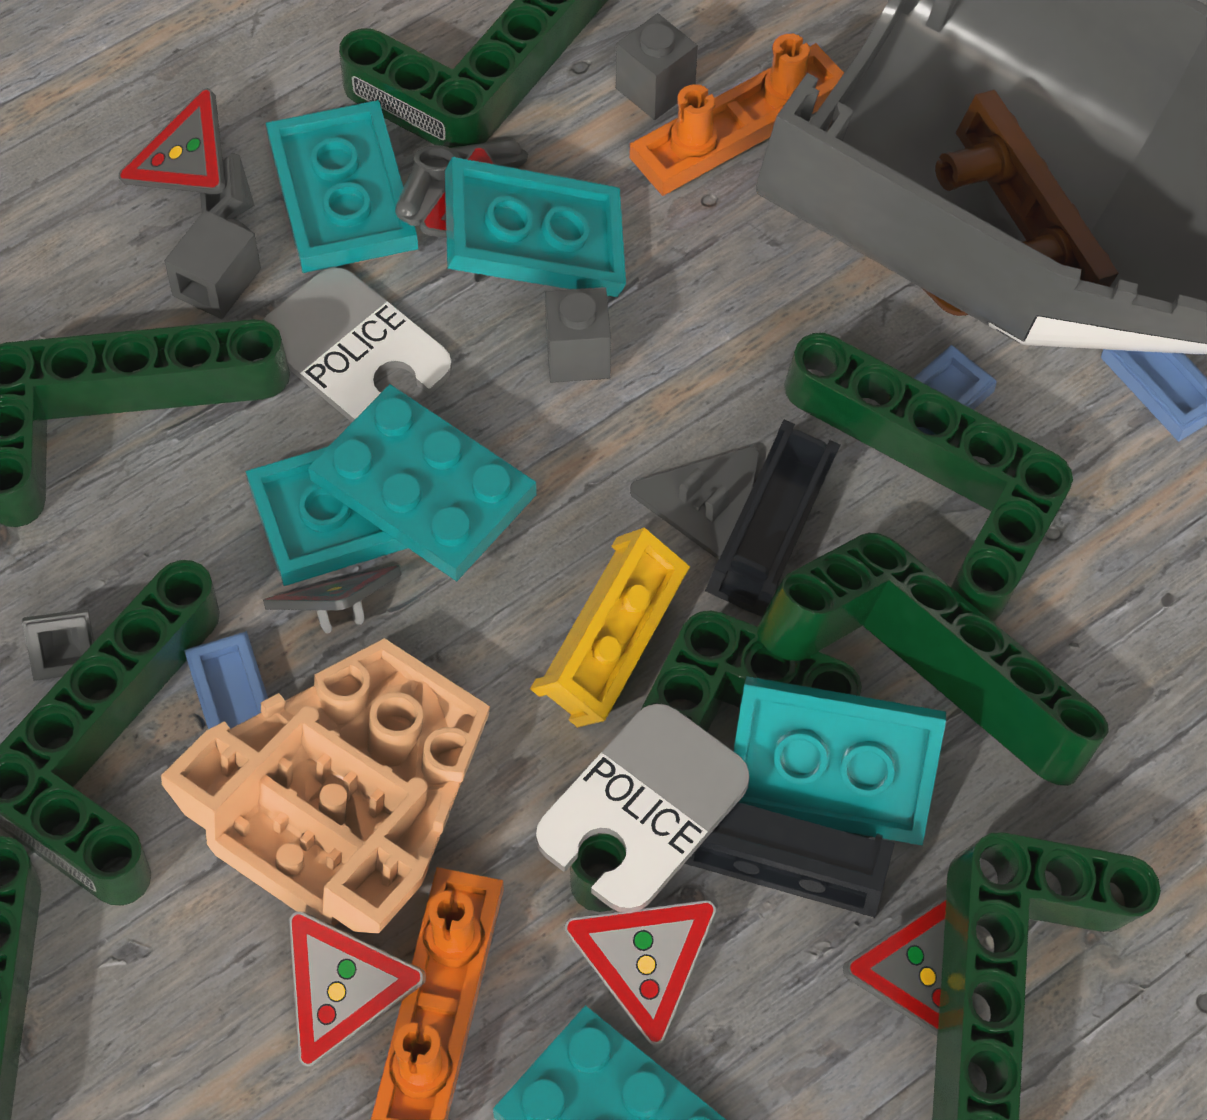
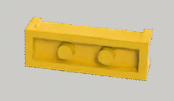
[530,528,690,728]

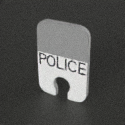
[263,267,452,422]
[536,704,749,913]

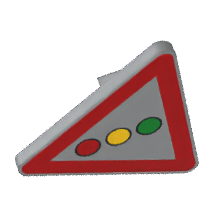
[564,900,716,1045]
[289,912,426,1067]

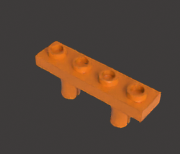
[629,33,844,196]
[371,867,504,1120]

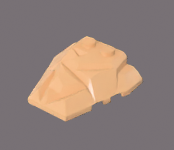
[161,638,490,933]

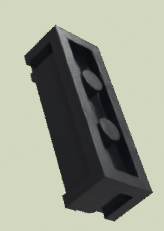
[705,419,841,617]
[684,802,895,918]

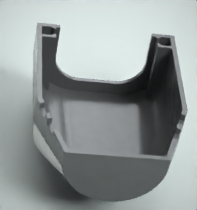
[756,0,1207,355]

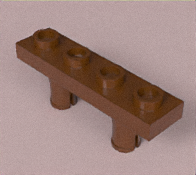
[935,89,1119,287]

